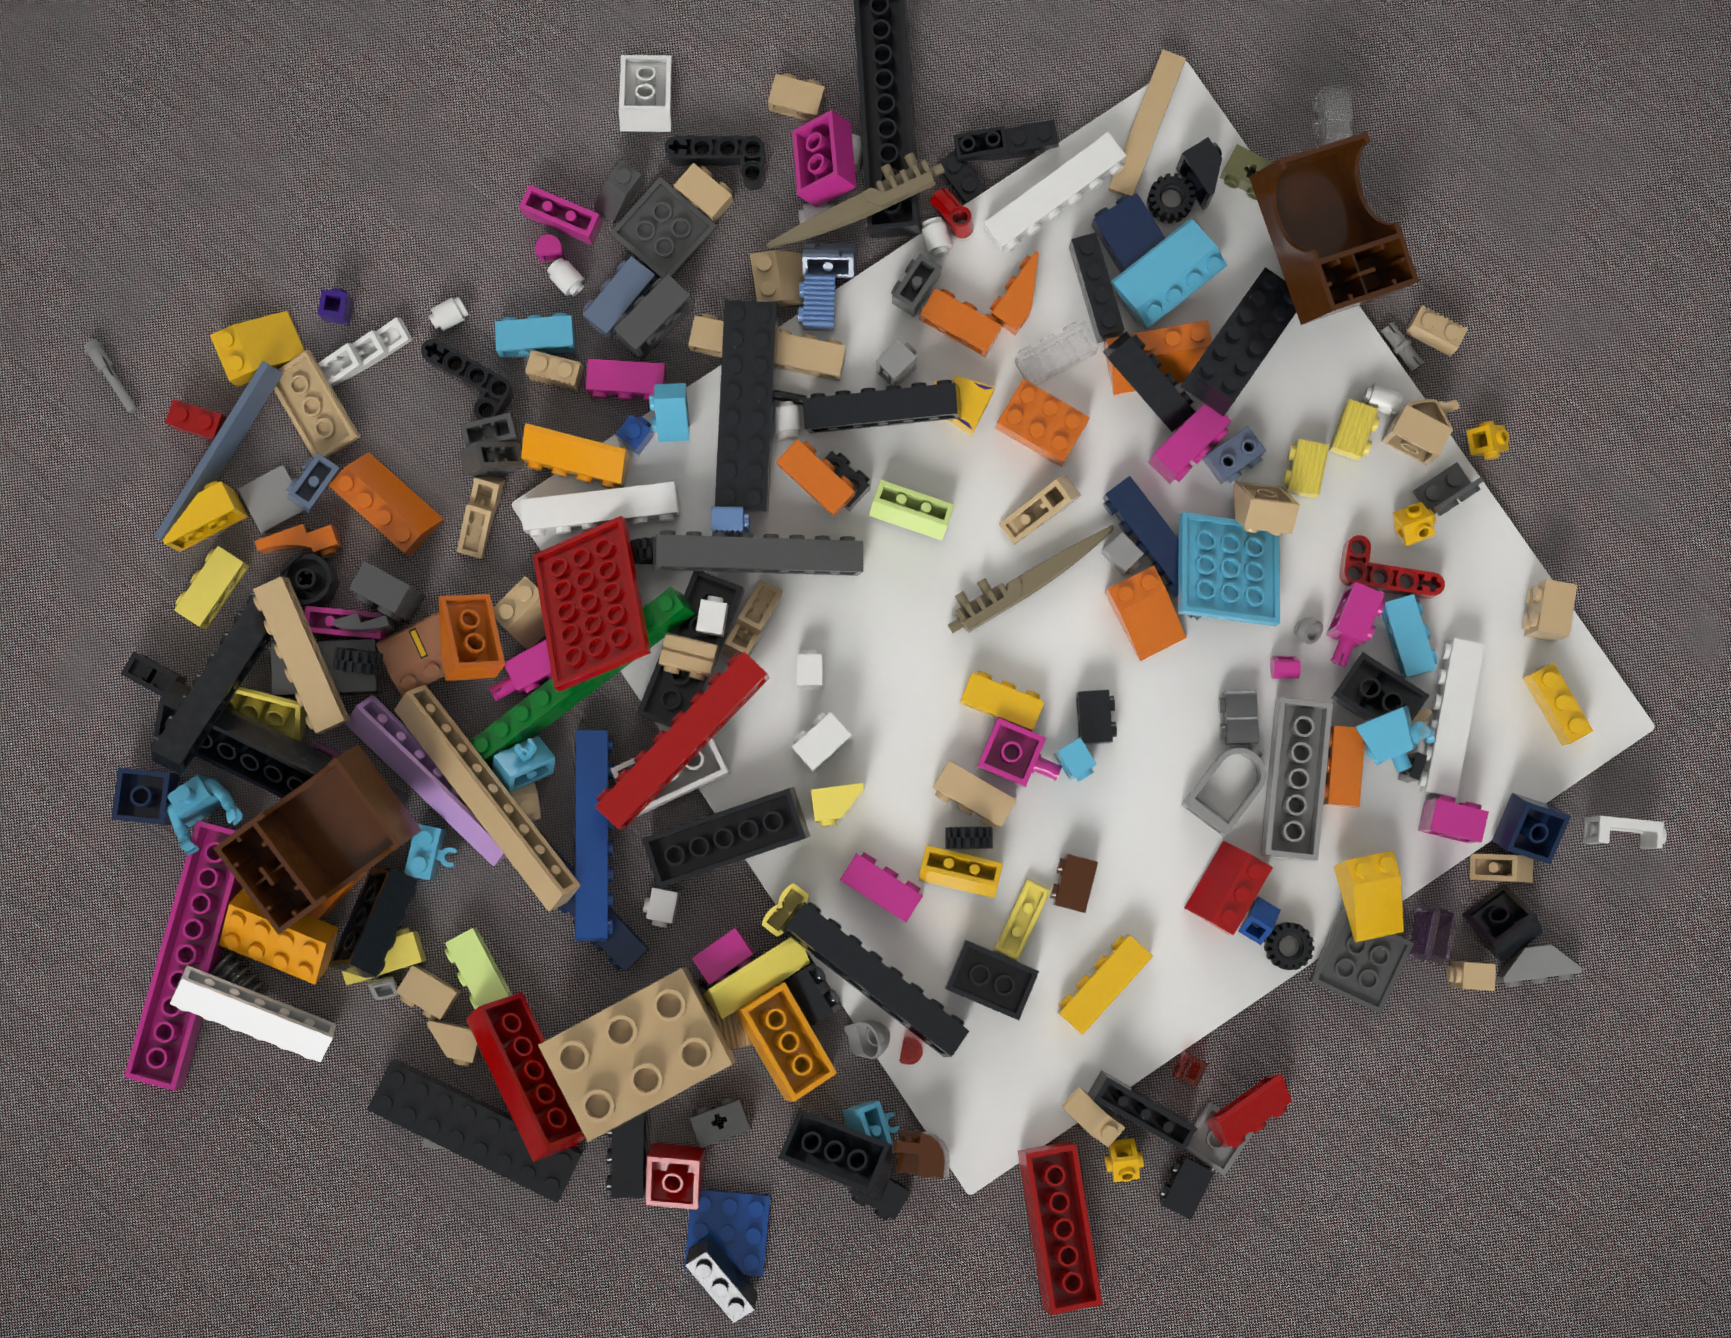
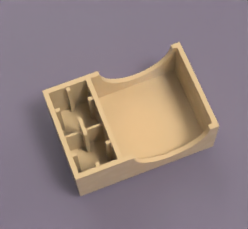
[538,966,736,1142]

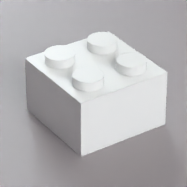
[792,712,853,773]

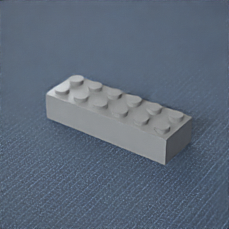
[1260,697,1333,861]

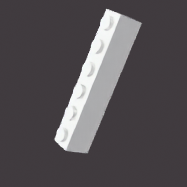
[984,132,1127,253]
[520,482,680,537]
[1418,638,1485,798]
[170,965,336,1062]

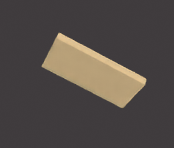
[273,350,361,459]

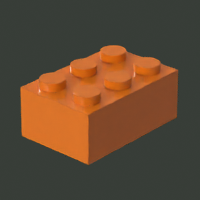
[996,379,1090,467]

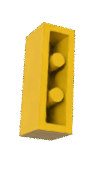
[1523,662,1593,746]
[960,671,1045,732]
[919,845,1003,898]

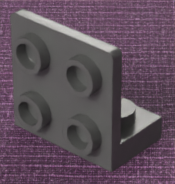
[1412,462,1485,516]

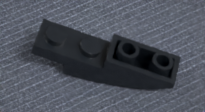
[954,119,1059,161]

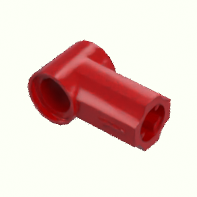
[929,188,974,238]

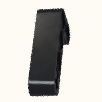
[665,136,765,190]
[421,339,514,420]

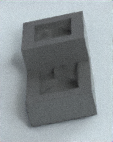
[333,613,394,633]

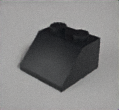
[1176,137,1222,210]
[1462,884,1543,963]

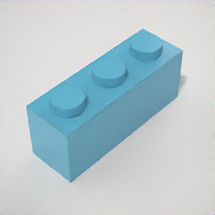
[495,313,576,359]
[1381,594,1438,679]

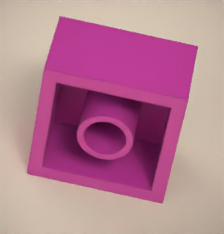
[1418,795,1489,844]
[691,927,755,985]

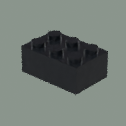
[945,940,1039,1020]

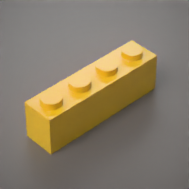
[1057,934,1153,1035]

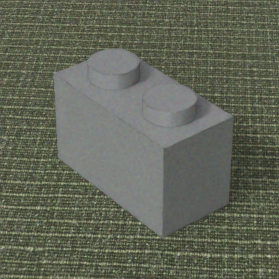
[876,339,917,385]

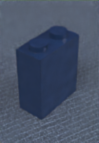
[1091,193,1165,273]

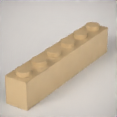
[688,314,846,381]
[253,576,351,733]

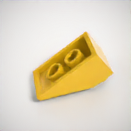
[210,311,305,388]
[163,481,249,552]
[1333,850,1404,943]

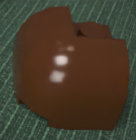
[893,1130,950,1179]

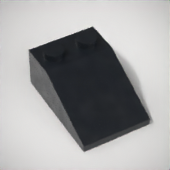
[1331,652,1430,721]

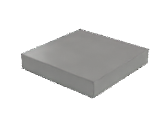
[238,465,306,534]
[1186,1101,1253,1176]

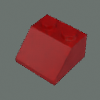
[646,1143,705,1210]

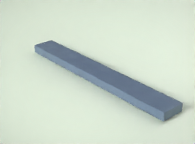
[154,361,283,541]

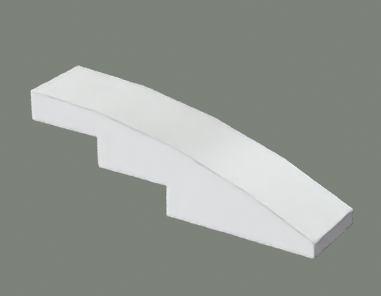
[318,317,413,387]

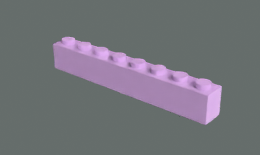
[345,694,506,867]

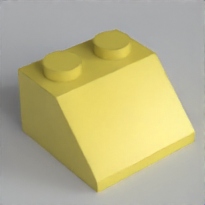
[811,783,864,827]

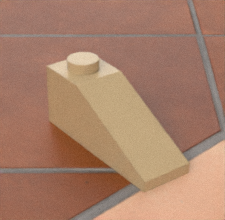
[999,475,1081,544]

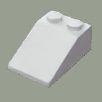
[619,55,672,132]

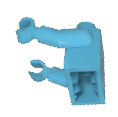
[1356,705,1436,773]
[167,775,243,855]

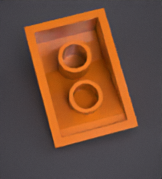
[1105,566,1187,661]
[439,594,505,681]

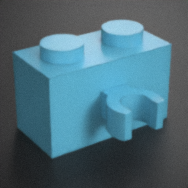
[649,383,690,442]
[493,736,555,793]
[404,824,459,880]
[842,1101,899,1153]

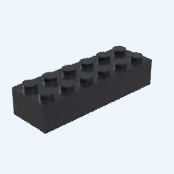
[1181,267,1296,416]
[636,571,745,728]
[642,787,811,888]

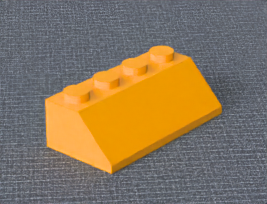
[521,423,632,489]

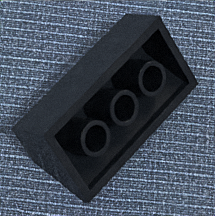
[328,867,418,978]
[778,1109,892,1201]

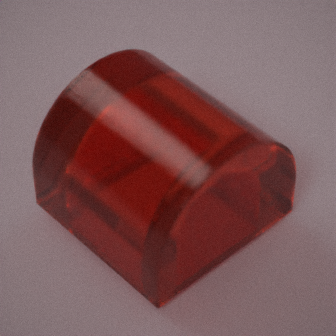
[899,1035,923,1065]
[1172,1051,1208,1087]

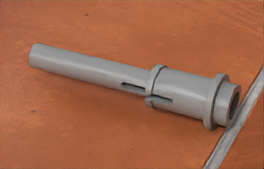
[84,339,138,414]

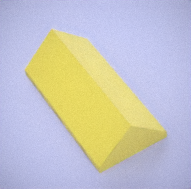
[228,687,308,742]
[703,938,810,1019]

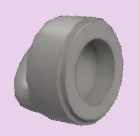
[1294,617,1323,644]

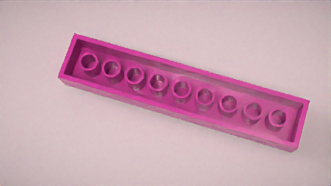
[124,820,241,1091]

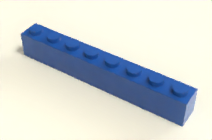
[575,730,613,942]

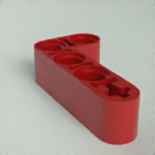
[1339,535,1445,599]

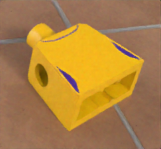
[934,376,995,436]

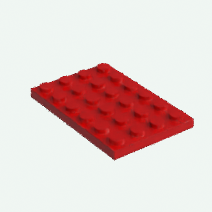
[533,516,651,692]

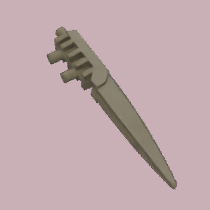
[766,153,945,248]
[948,525,1114,633]

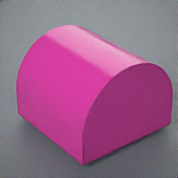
[535,234,565,262]
[1270,656,1301,679]

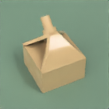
[1381,399,1459,465]

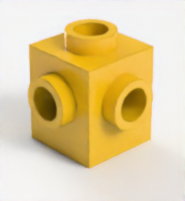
[1466,421,1509,460]
[1392,501,1436,546]
[1104,1138,1144,1182]

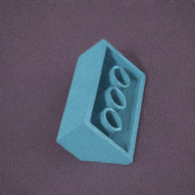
[1111,218,1227,328]

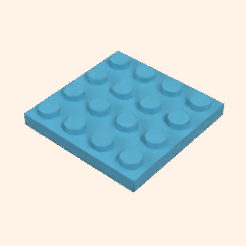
[1178,512,1280,627]

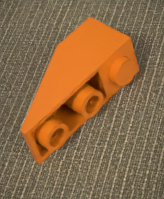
[990,251,1039,336]

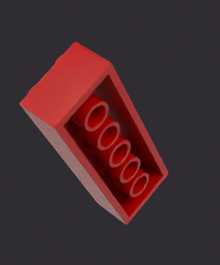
[466,992,585,1162]
[1018,1141,1103,1315]

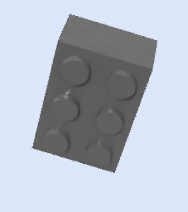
[614,274,694,361]
[349,561,425,623]

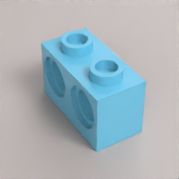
[1054,738,1097,782]

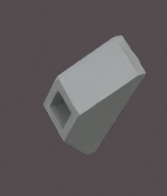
[1497,944,1582,987]

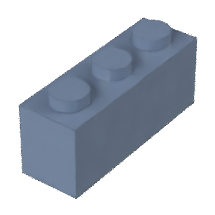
[583,256,657,339]

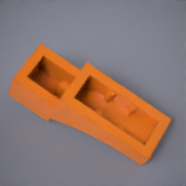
[254,524,343,557]

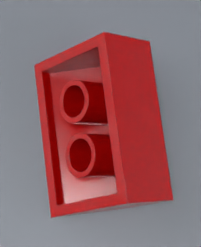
[1184,841,1273,936]
[1205,1074,1292,1149]

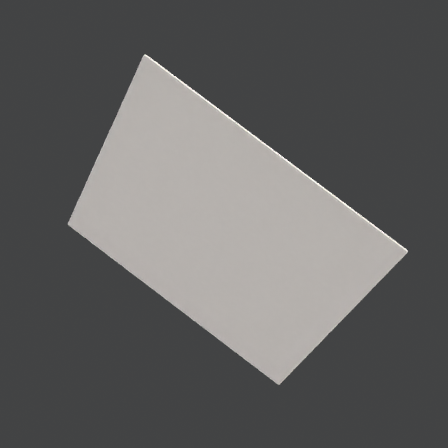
[512,61,1655,1195]

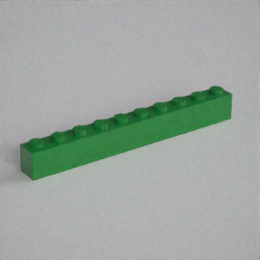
[470,587,696,768]

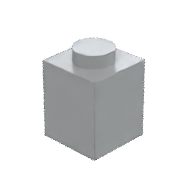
[1102,532,1144,575]

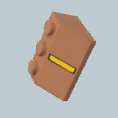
[376,612,445,697]

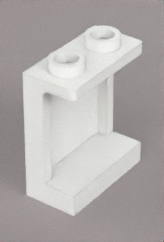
[1583,816,1667,849]

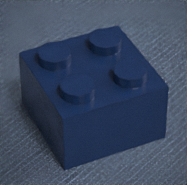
[111,767,179,826]
[1492,793,1571,864]

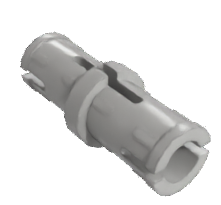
[1380,322,1424,372]

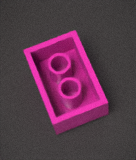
[792,110,857,207]
[1148,404,1231,484]

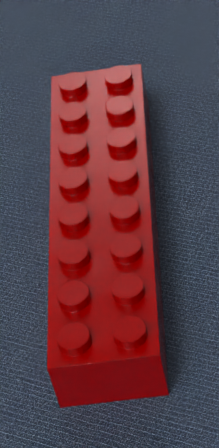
[595,652,770,830]

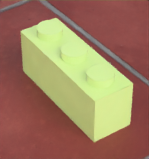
[869,480,954,540]
[445,928,512,1010]

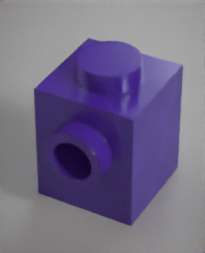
[318,288,354,325]

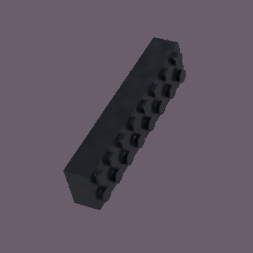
[715,300,779,512]
[367,1059,584,1203]

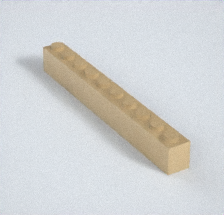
[394,685,581,912]

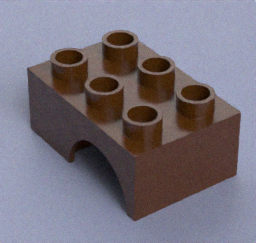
[1249,132,1419,325]
[213,745,422,935]

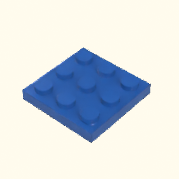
[684,1189,771,1277]

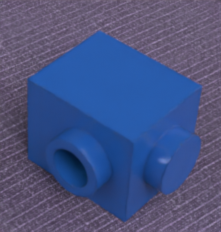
[615,415,654,456]
[1238,896,1281,945]

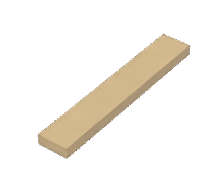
[1108,49,1186,197]

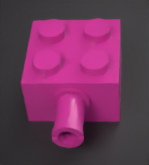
[1326,582,1385,667]
[489,640,552,701]
[976,718,1062,788]

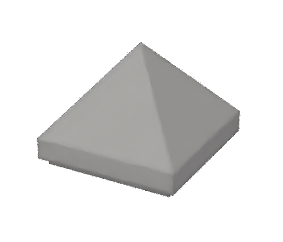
[368,975,399,1001]

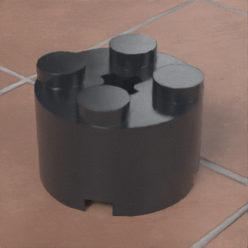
[280,553,339,607]

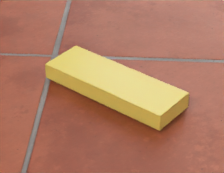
[994,879,1051,961]

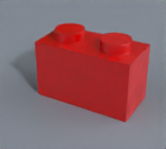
[165,399,227,441]

